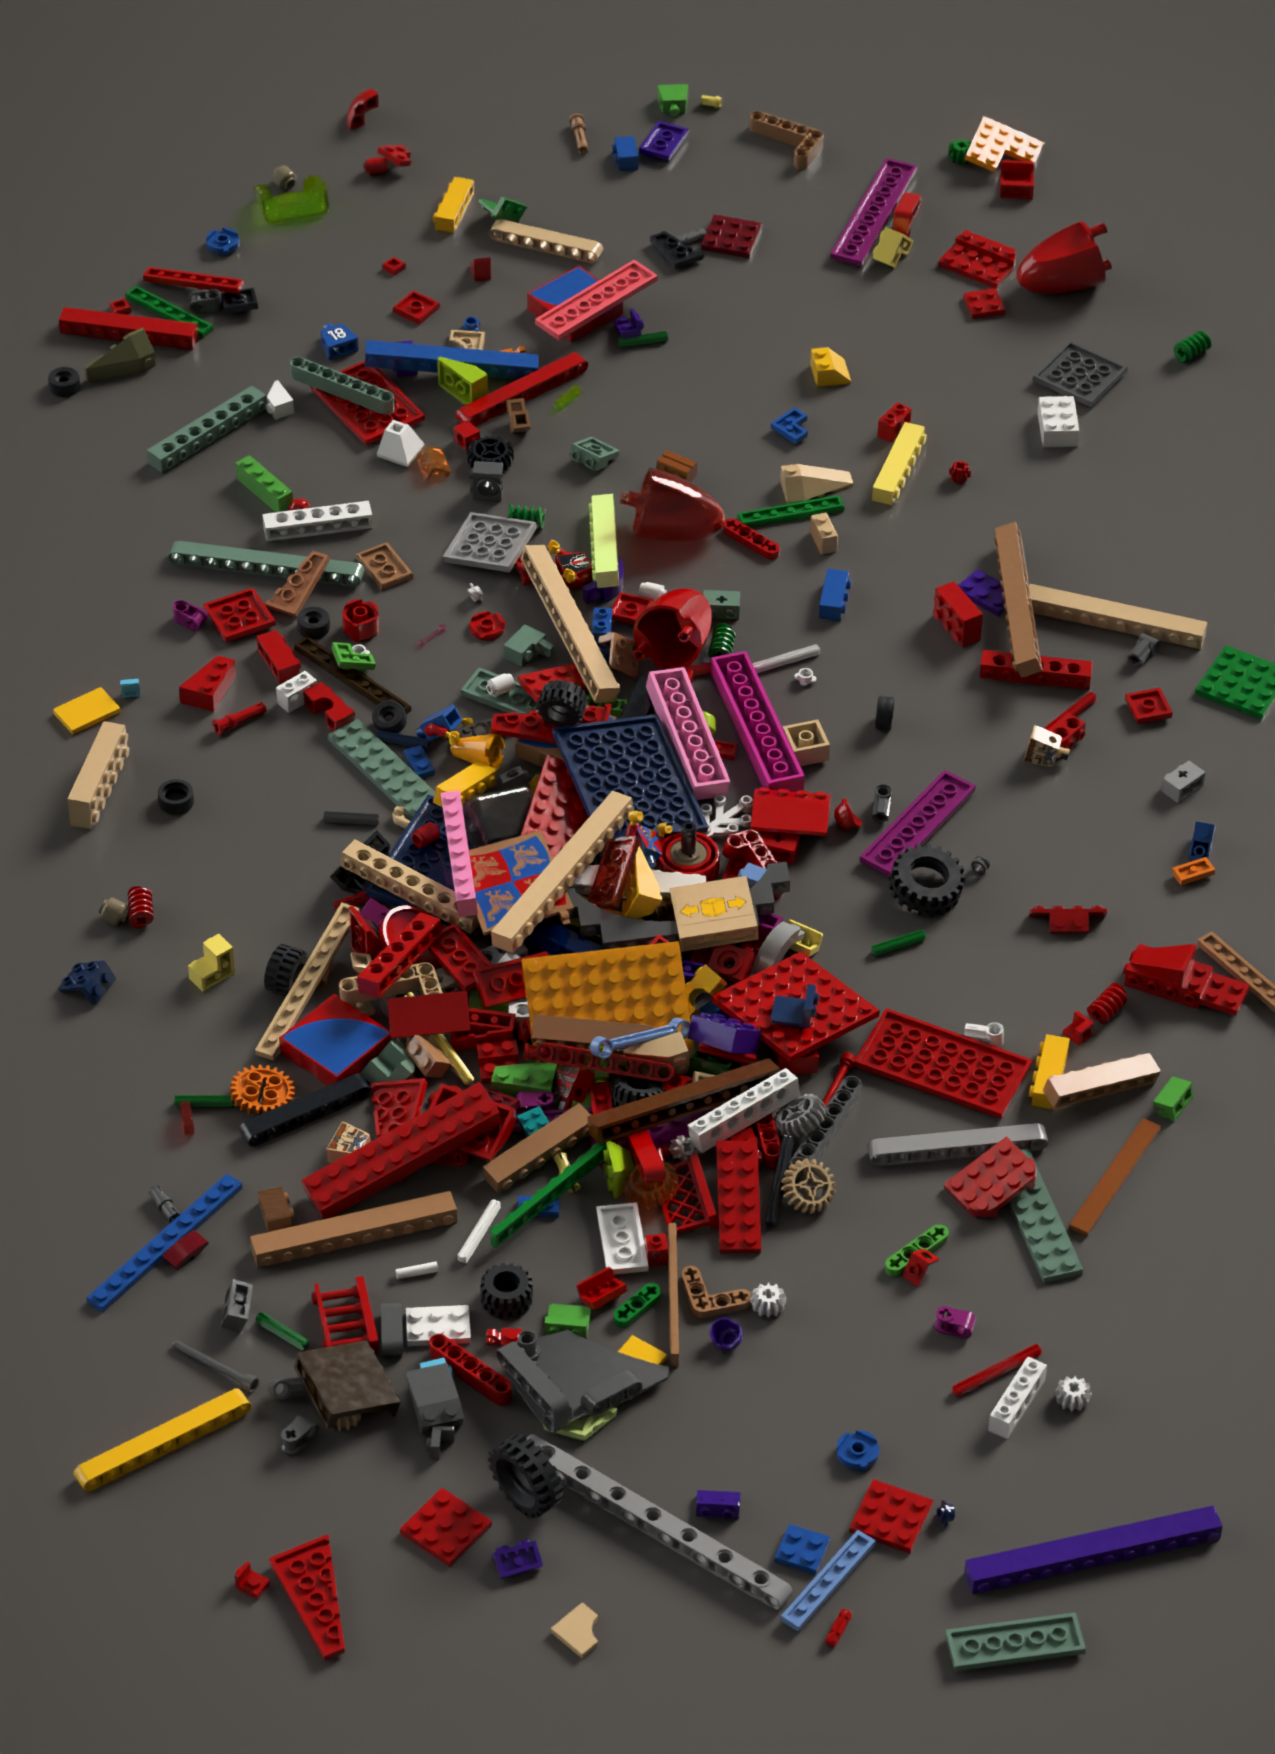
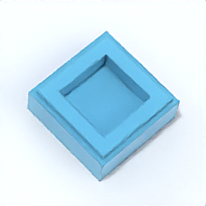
[120,679,140,698]

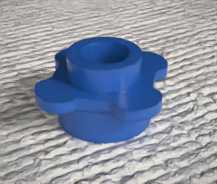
[462,316,481,331]

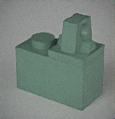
[504,624,554,667]

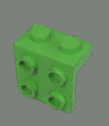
[545,1304,591,1339]

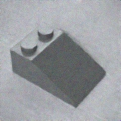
[406,1363,464,1434]

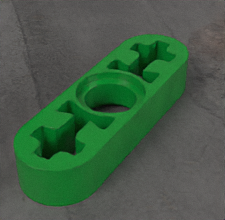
[613,1283,661,1328]

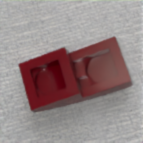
[162,1230,209,1270]

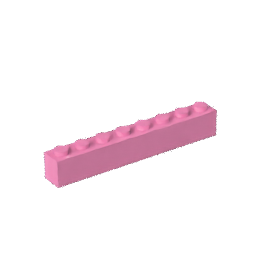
[441,790,478,917]

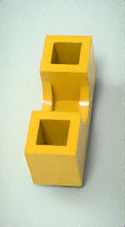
[685,965,727,1022]

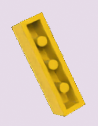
[433,177,474,233]
[433,761,497,807]
[1029,1034,1070,1110]

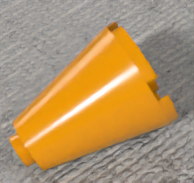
[450,734,505,770]

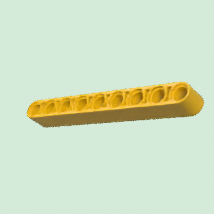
[73,1389,252,1492]

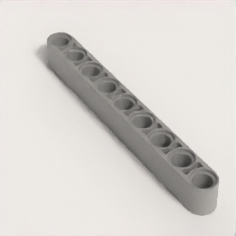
[867,1123,1048,1166]

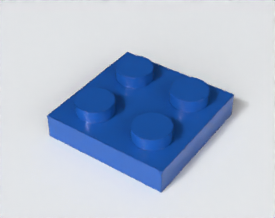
[775,1524,830,1575]

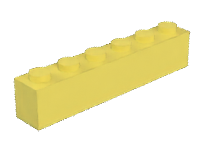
[872,422,927,505]

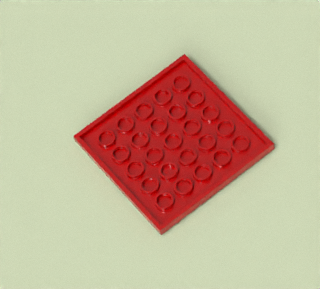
[711,951,880,1062]

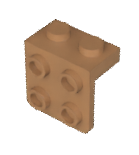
[598,632,639,678]

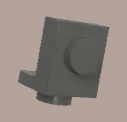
[427,1425,454,1460]

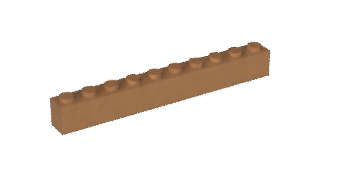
[250,1191,457,1268]

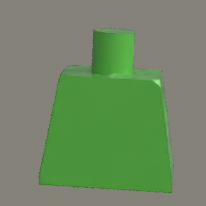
[657,84,688,117]

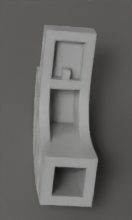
[751,921,807,973]

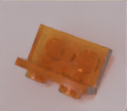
[416,445,451,480]

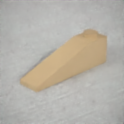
[780,464,853,504]

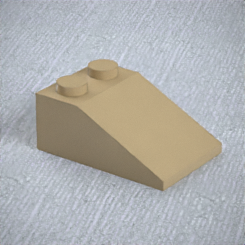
[623,1031,690,1076]

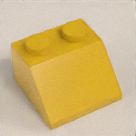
[810,347,851,387]

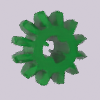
[948,138,972,165]

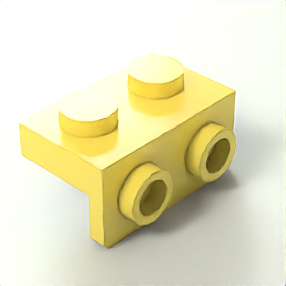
[787,919,823,957]

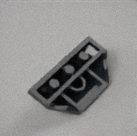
[330,830,390,894]

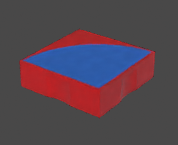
[527,266,623,342]
[279,994,393,1086]

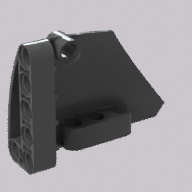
[496,1330,669,1433]

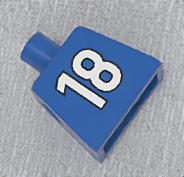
[321,323,359,360]

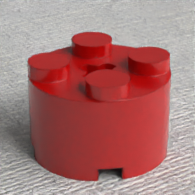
[342,599,379,642]

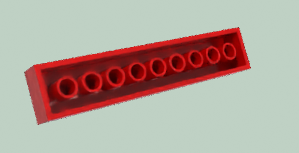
[301,1082,502,1220]

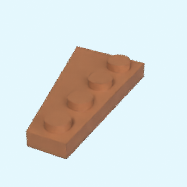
[264,551,330,618]

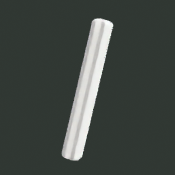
[753,644,820,673]
[457,1199,501,1263]

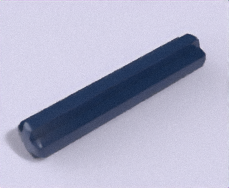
[375,730,430,750]

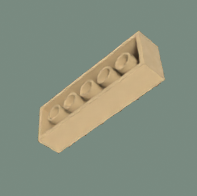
[67,721,130,830]

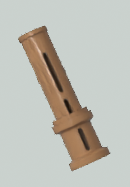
[569,113,589,154]

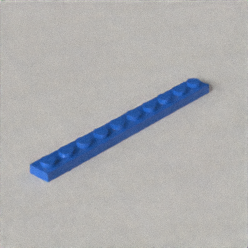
[87,1173,243,1313]

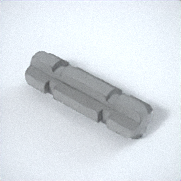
[676,228,706,245]

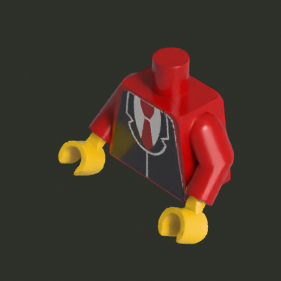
[547,540,593,590]

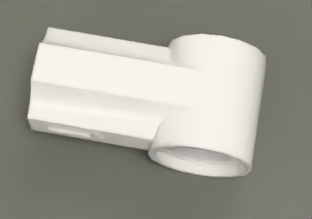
[964,1022,1004,1048]

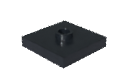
[221,288,259,314]

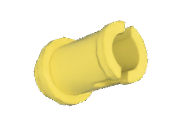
[701,95,722,109]

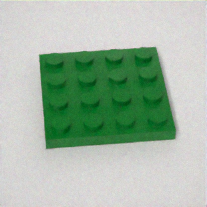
[1195,645,1275,720]

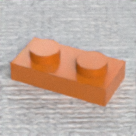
[1172,857,1215,885]

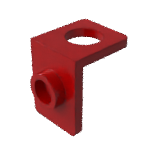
[902,1249,939,1286]

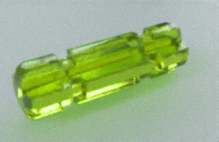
[555,385,581,409]

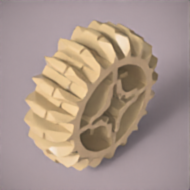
[781,1158,836,1214]

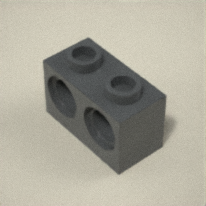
[221,1280,253,1332]

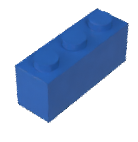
[819,569,852,621]

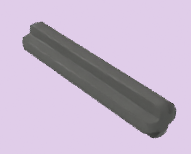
[323,811,380,825]

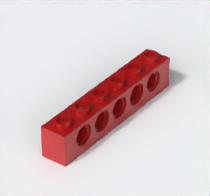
[979,650,1093,690]
[357,912,441,999]

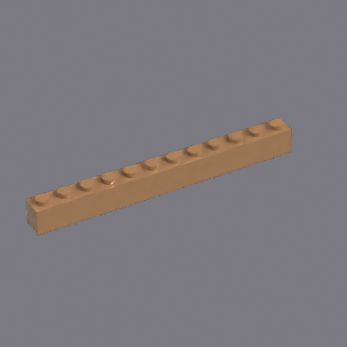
[994,522,1042,678]

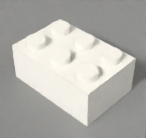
[1038,396,1079,447]

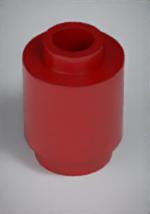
[363,157,389,175]
[411,822,440,847]

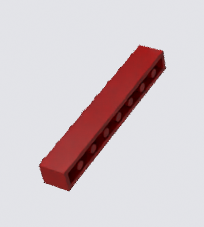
[59,307,198,350]

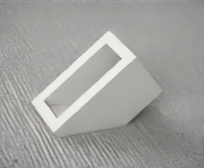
[266,380,294,420]

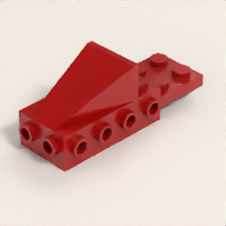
[1123,943,1250,1016]

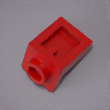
[234,1561,270,1600]

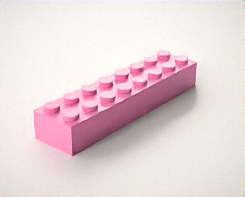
[646,667,730,800]

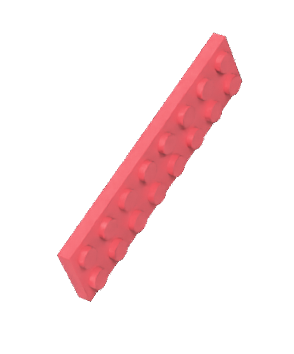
[535,260,658,340]

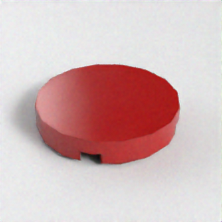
[469,611,505,641]

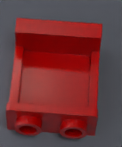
[1000,160,1034,199]

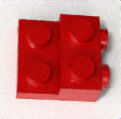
[476,1037,519,1084]

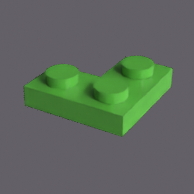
[331,642,376,671]

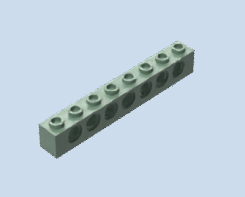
[147,386,266,473]

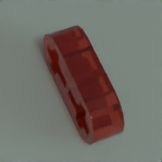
[179,1101,195,1135]

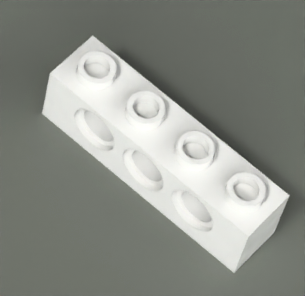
[988,1357,1047,1439]

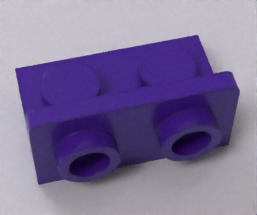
[614,308,644,339]
[696,1490,740,1519]
[491,1539,543,1579]

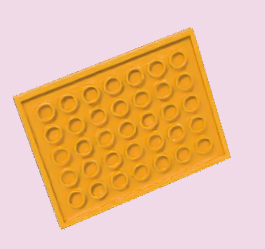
[521,941,695,1071]

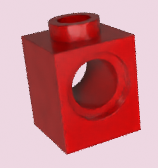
[453,420,480,451]
[645,1233,668,1267]

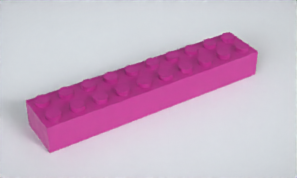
[711,651,805,792]

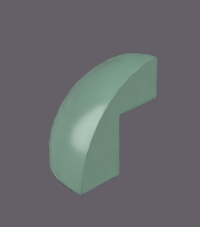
[360,1038,415,1083]

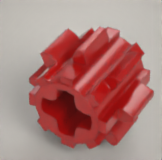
[949,460,971,484]

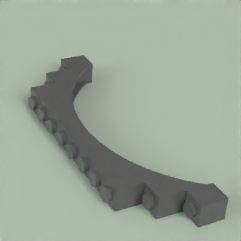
[558,862,790,950]

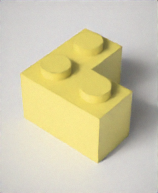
[873,227,914,268]
[188,934,235,992]

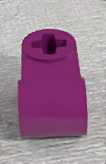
[173,600,208,631]
[515,1091,554,1111]
[934,1306,976,1339]

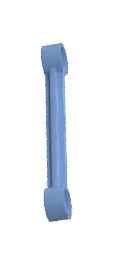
[590,1018,690,1059]

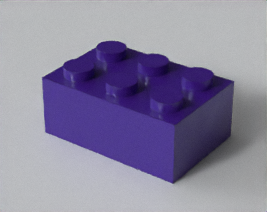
[687,1013,762,1054]

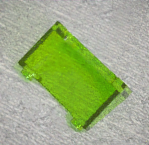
[253,175,329,224]

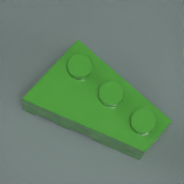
[491,1062,558,1102]

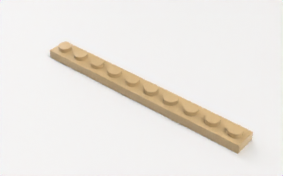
[255,903,360,1061]

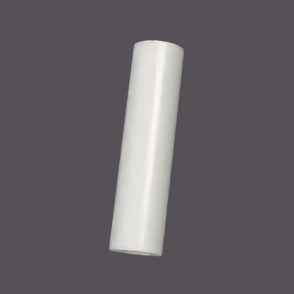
[395,1262,438,1280]

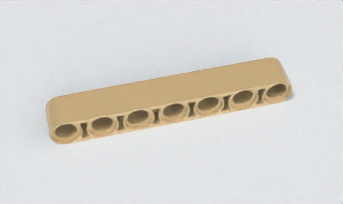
[489,219,603,263]

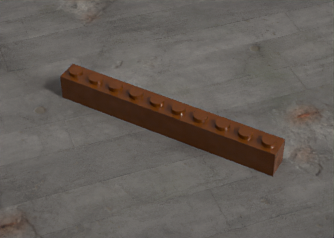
[587,1058,780,1145]

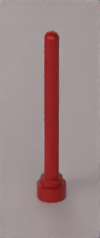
[822,1052,856,1107]

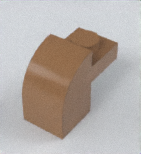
[506,398,531,433]

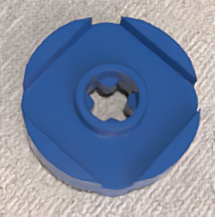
[206,228,240,256]
[837,1430,880,1472]

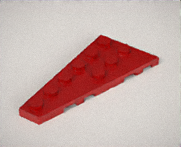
[490,704,612,745]
[370,1078,428,1182]

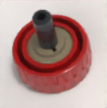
[656,822,720,882]

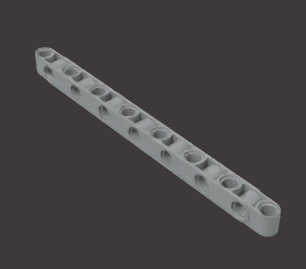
[526,1434,793,1610]

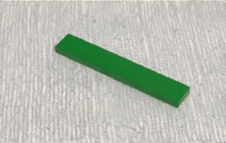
[125,286,214,339]
[737,495,845,528]

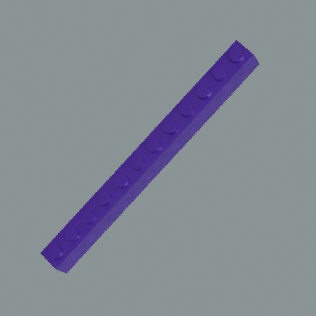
[964,1505,1223,1594]

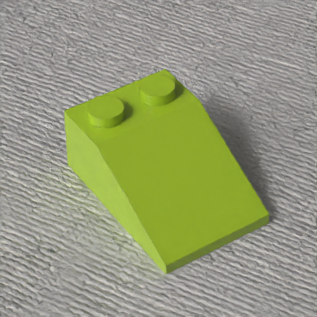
[438,357,488,405]

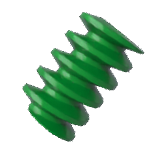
[1173,330,1212,363]
[508,504,546,529]
[708,623,736,658]

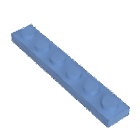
[781,1530,876,1632]

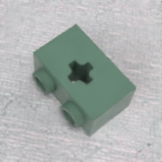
[704,590,740,619]

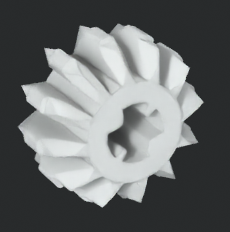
[750,1282,786,1318]
[1055,1375,1092,1412]

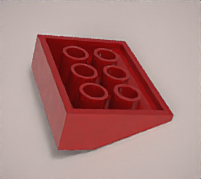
[750,787,831,836]
[428,1083,517,1161]

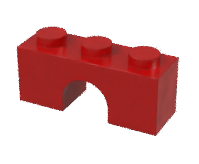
[303,682,355,731]

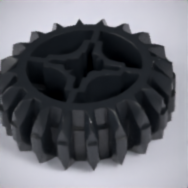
[467,435,514,471]

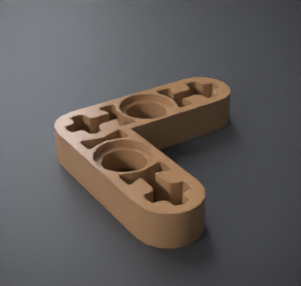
[681,1266,751,1318]

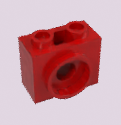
[708,943,756,983]

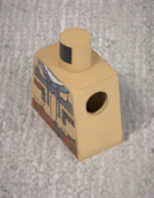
[1023,725,1070,767]
[327,1122,370,1163]

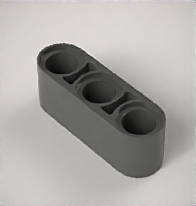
[381,1303,403,1356]

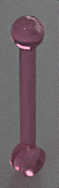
[418,624,446,646]

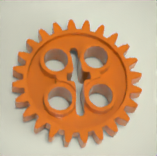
[229,1064,295,1117]

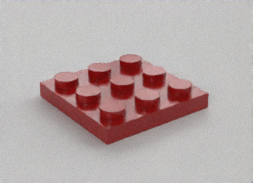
[203,587,276,643]
[849,1479,934,1554]
[400,1488,492,1567]

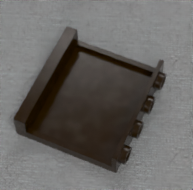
[294,1340,401,1429]

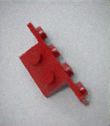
[1029,906,1108,933]

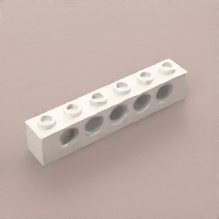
[263,501,373,542]
[688,1068,800,1153]

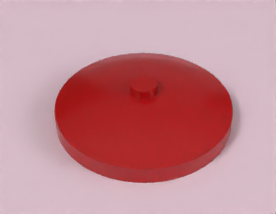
[379,905,444,970]

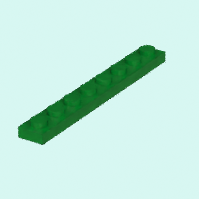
[490,1143,606,1248]

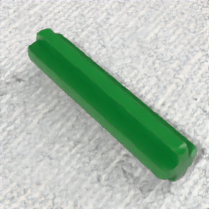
[618,331,668,347]
[871,930,926,956]
[174,1095,234,1107]
[255,1312,309,1351]

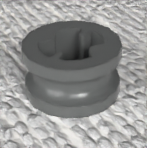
[971,855,990,874]

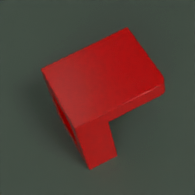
[1062,1011,1094,1046]

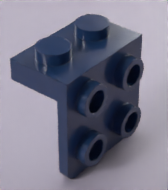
[58,960,116,1005]
[771,984,819,1028]

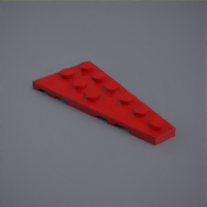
[269,1534,345,1661]

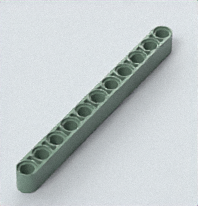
[168,541,364,587]

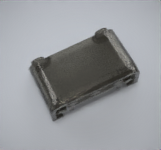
[463,786,533,848]

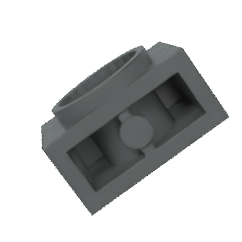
[470,461,503,501]

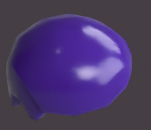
[709,1317,744,1352]

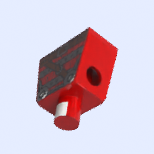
[553,1064,595,1109]

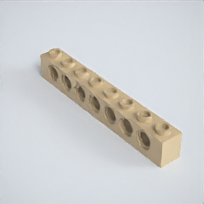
[341,839,480,934]

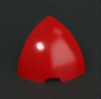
[347,89,379,130]

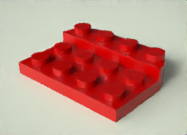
[938,230,1016,289]
[943,1136,1037,1218]

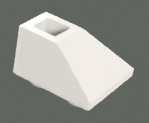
[377,420,425,467]

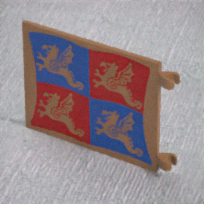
[469,830,574,935]

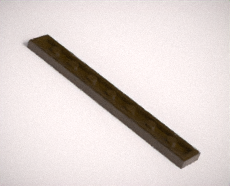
[294,636,412,717]

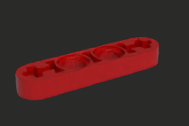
[723,518,780,560]

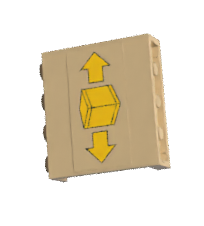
[669,876,759,952]

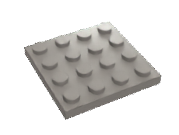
[443,512,537,572]

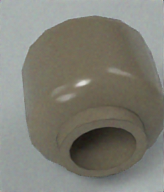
[272,165,296,190]
[99,897,129,926]

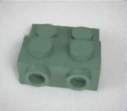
[569,437,620,471]

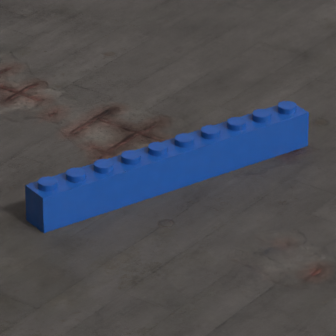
[364,340,539,380]

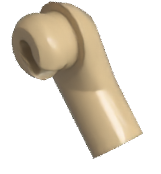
[392,806,410,829]

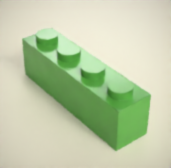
[235,455,293,512]

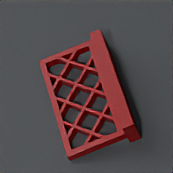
[654,1153,719,1234]

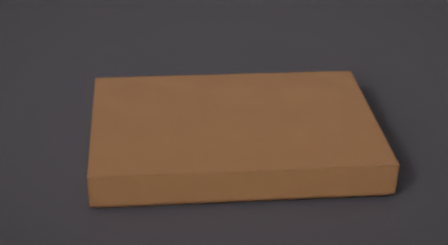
[356,542,413,590]

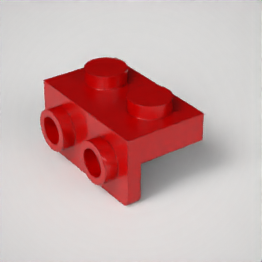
[576,1267,628,1310]

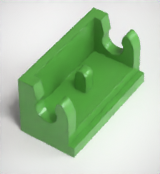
[1153,1076,1194,1122]

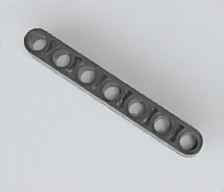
[789,1076,861,1184]

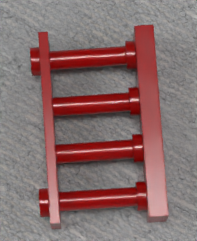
[311,1276,379,1354]

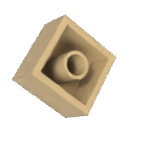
[783,720,830,766]

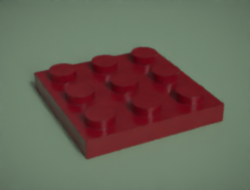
[701,214,762,259]

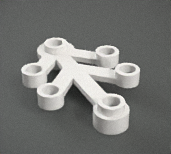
[701,795,753,838]

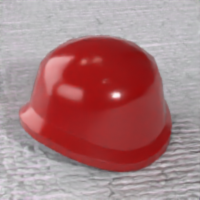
[834,798,862,831]

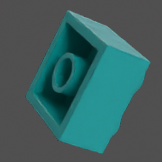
[517,1106,550,1138]

